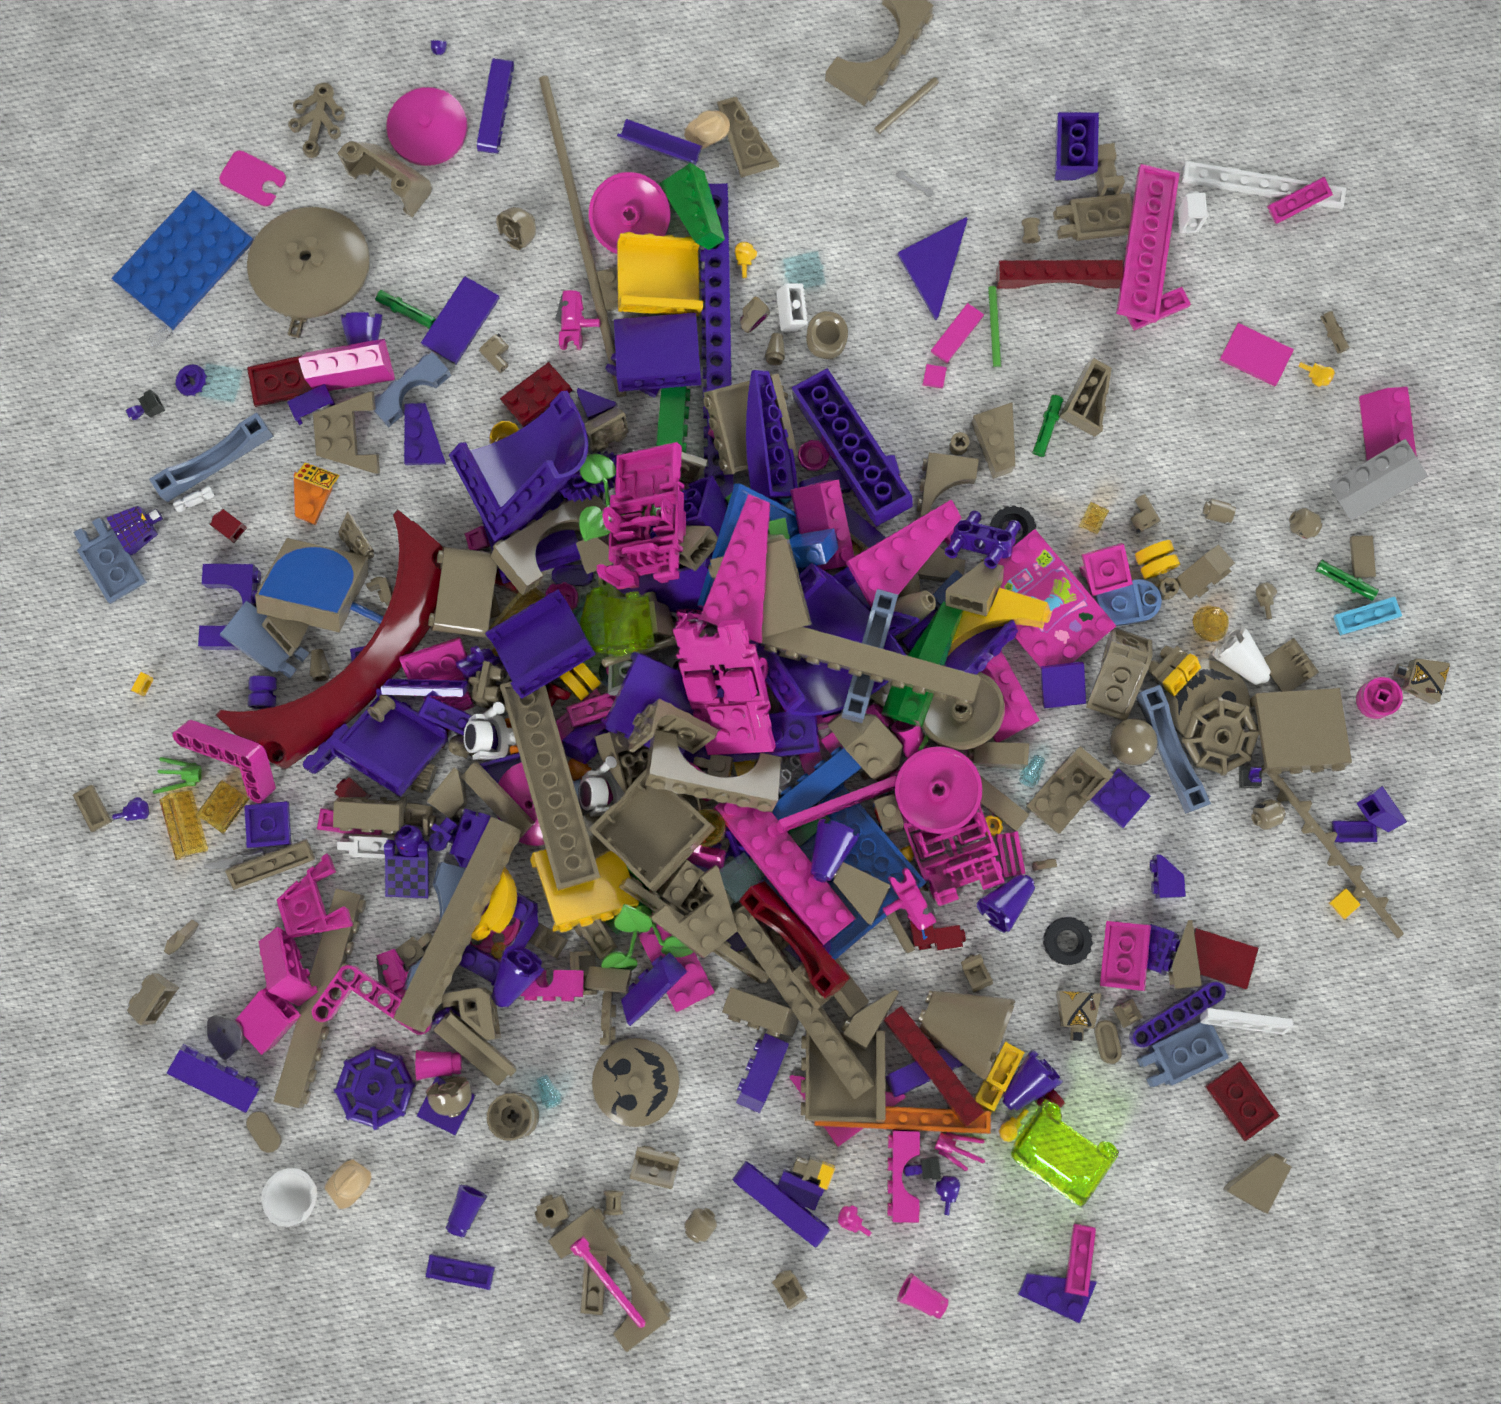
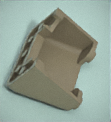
[337,141,432,218]
[428,547,497,638]

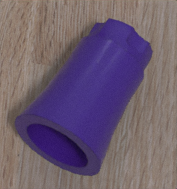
[445,1184,487,1237]

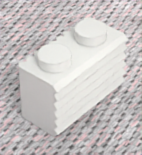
[1177,191,1208,233]
[776,284,808,331]

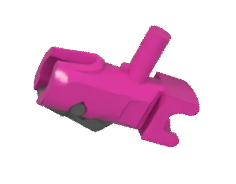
[555,290,600,350]
[882,868,936,930]
[376,949,408,1000]

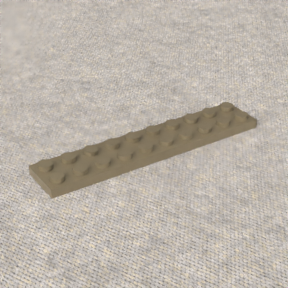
[500,681,600,890]

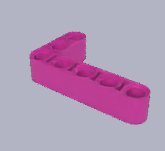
[172,720,276,803]
[312,965,432,1035]

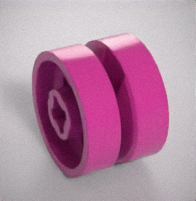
[1356,677,1403,719]

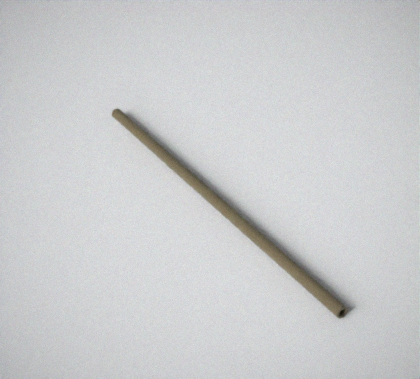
[539,76,627,398]

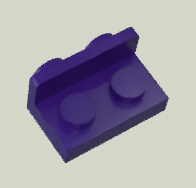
[1147,924,1180,976]

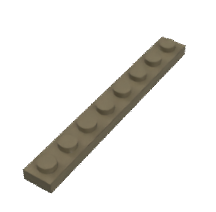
[619,878,769,984]

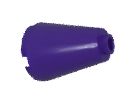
[341,312,383,345]
[811,819,859,883]
[976,874,1035,933]
[491,945,544,1007]
[1002,1050,1063,1111]

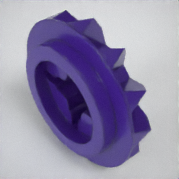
[175,364,207,397]

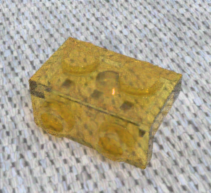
[196,780,249,834]

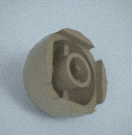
[496,207,536,250]
[426,1076,472,1117]

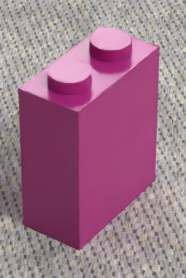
[235,988,301,1055]

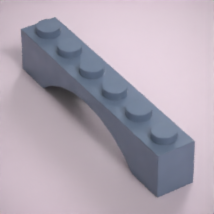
[149,412,274,502]
[841,589,898,723]
[1136,685,1211,814]
[403,862,466,990]

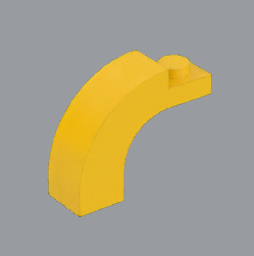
[471,867,517,941]

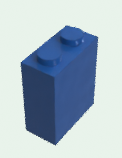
[789,528,839,568]

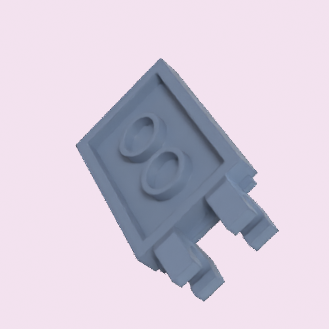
[73,518,147,604]
[220,601,309,678]
[1136,1022,1229,1087]

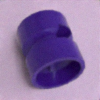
[248,676,277,709]

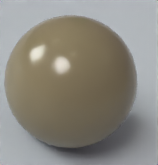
[1110,719,1158,765]

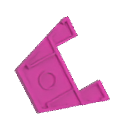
[276,853,353,938]

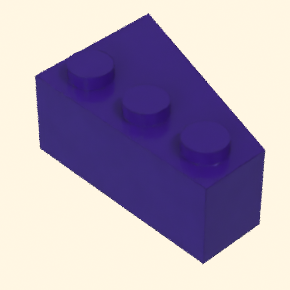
[736,1033,789,1113]

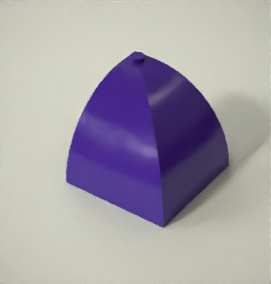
[449,391,588,542]
[749,563,907,716]

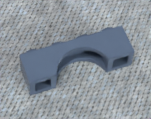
[373,352,451,428]

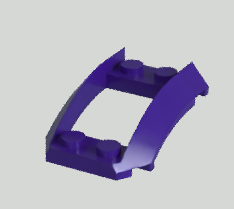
[459,892,540,986]

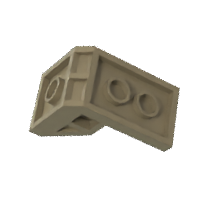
[1086,628,1153,720]
[1026,746,1114,834]
[436,987,501,1040]

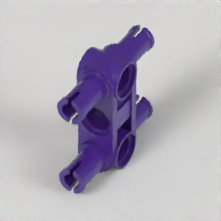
[945,510,1021,569]

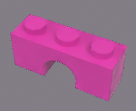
[520,970,584,1001]

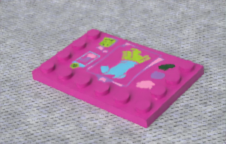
[991,529,1116,669]

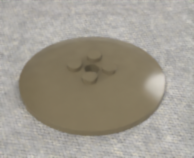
[247,207,370,318]

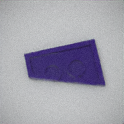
[404,403,446,465]
[1018,1273,1097,1324]

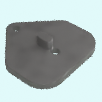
[207,1015,243,1060]

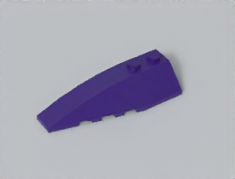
[746,370,798,500]

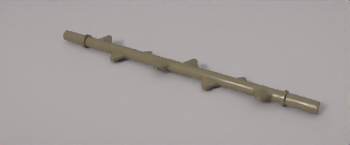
[1262,764,1404,939]

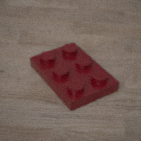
[499,362,573,428]

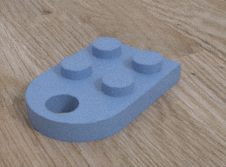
[1095,579,1162,626]

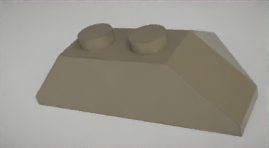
[827,711,903,782]

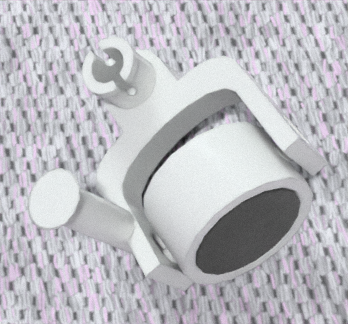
[464,702,517,760]
[579,756,625,817]

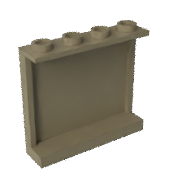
[703,373,798,475]
[709,539,812,641]
[1250,688,1352,775]
[801,1031,885,1123]

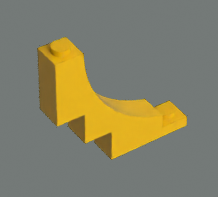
[947,588,1052,657]

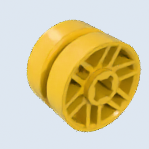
[1134,540,1181,579]
[559,663,601,701]

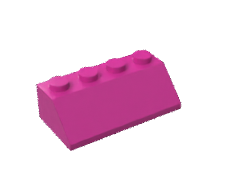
[299,339,395,391]
[1359,387,1417,461]
[790,480,855,570]
[981,650,1040,742]

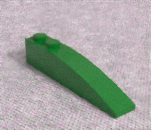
[881,602,964,727]

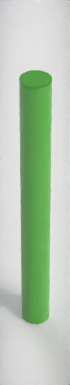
[988,286,1001,367]

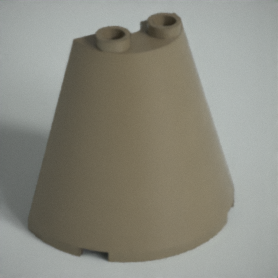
[918,990,1016,1080]

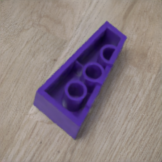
[166,1044,260,1113]

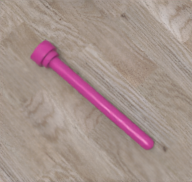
[570,1236,645,1328]

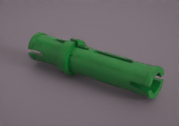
[375,290,436,329]
[1032,395,1064,457]
[1315,559,1379,601]

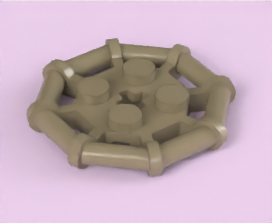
[1181,697,1260,776]

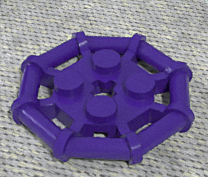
[334,1046,416,1130]

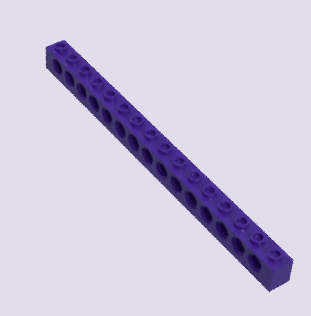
[701,183,734,505]

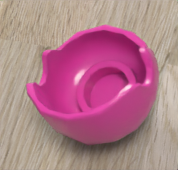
[798,440,829,472]
[545,582,579,611]

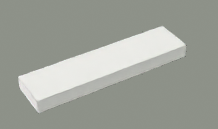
[1200,1008,1293,1034]

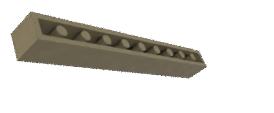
[761,627,981,706]
[393,817,522,1033]
[273,888,366,1108]
[732,906,875,1099]

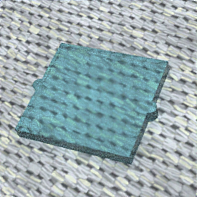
[783,251,825,289]
[199,363,242,403]
[719,852,765,903]

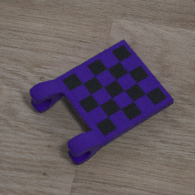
[384,839,429,899]

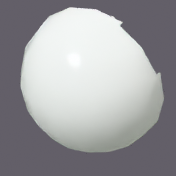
[261,1168,317,1227]

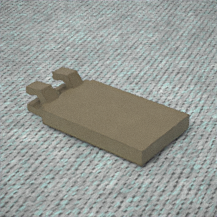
[1053,193,1132,241]

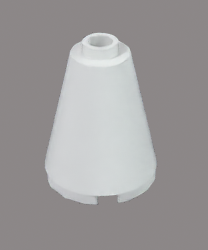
[1212,626,1271,685]

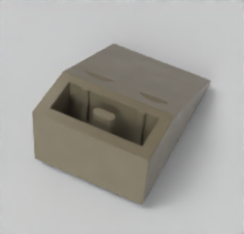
[584,406,629,453]
[595,731,649,793]
[656,859,738,914]

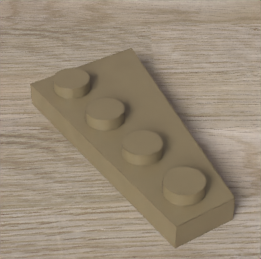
[717,96,779,178]

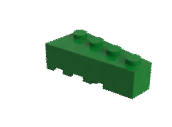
[659,163,725,250]
[656,386,691,453]

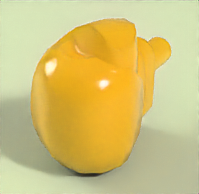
[735,242,757,278]
[1298,362,1335,387]
[999,1109,1029,1142]

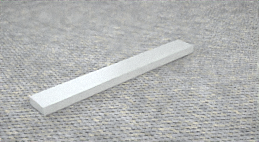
[1181,161,1346,209]

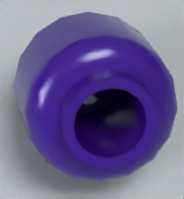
[394,825,425,857]

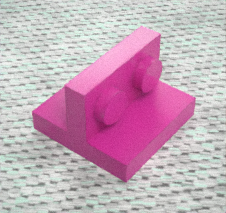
[1079,543,1133,596]

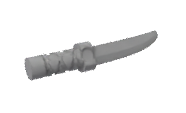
[204,850,265,869]

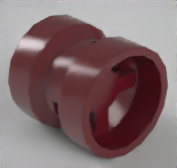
[1035,1089,1066,1118]

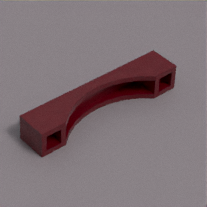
[996,260,1123,289]
[739,881,850,999]
[883,1006,985,1128]

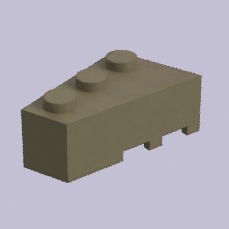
[1060,358,1112,437]
[971,402,1015,479]
[333,796,407,833]
[722,987,799,1037]

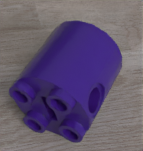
[449,808,502,868]

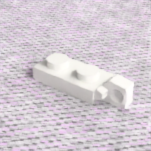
[337,834,398,858]

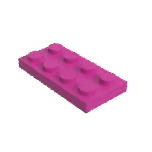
[638,924,715,1013]

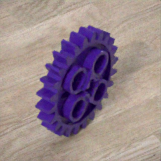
[560,451,617,502]

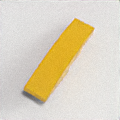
[974,1042,1025,1114]

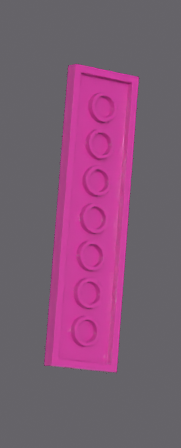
[1116,164,1180,323]
[713,802,856,946]

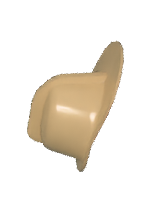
[684,110,730,149]
[325,1159,371,1209]

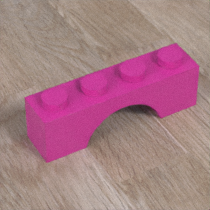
[887,1130,920,1223]

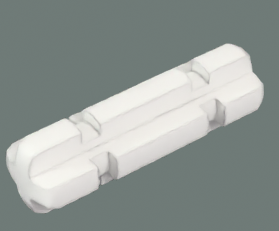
[173,486,214,512]

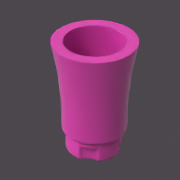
[891,720,927,759]
[415,1050,462,1081]
[897,1273,949,1319]

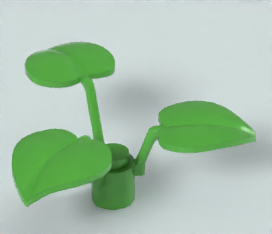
[579,454,666,542]
[601,904,693,971]

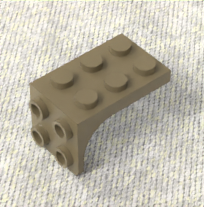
[628,699,718,754]

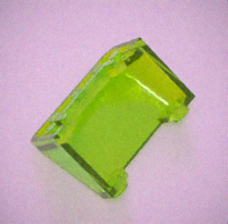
[579,587,655,655]
[1011,1099,1119,1206]

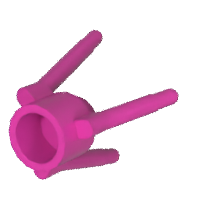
[934,1132,985,1171]

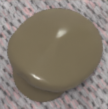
[806,311,848,359]

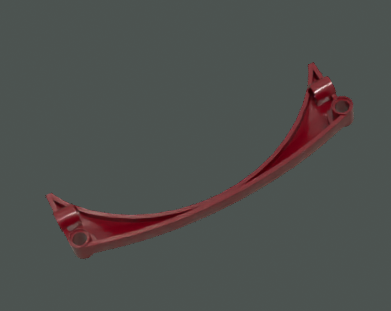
[216,509,443,769]

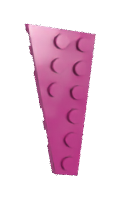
[700,494,770,643]
[846,500,962,609]

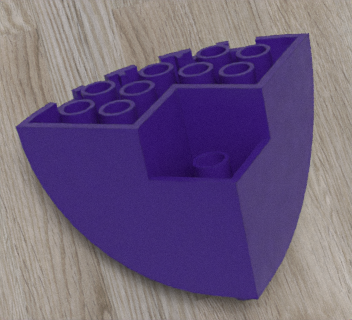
[607,475,728,613]

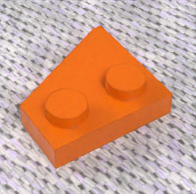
[294,472,333,525]

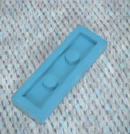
[1333,597,1402,636]

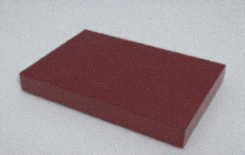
[247,355,313,407]
[1194,928,1259,990]
[1204,1061,1280,1142]

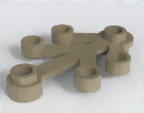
[288,83,345,158]

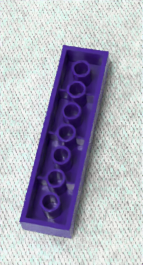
[791,368,913,527]

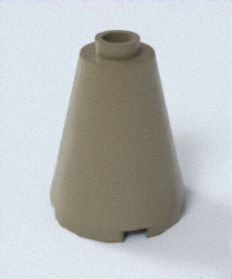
[894,591,935,639]

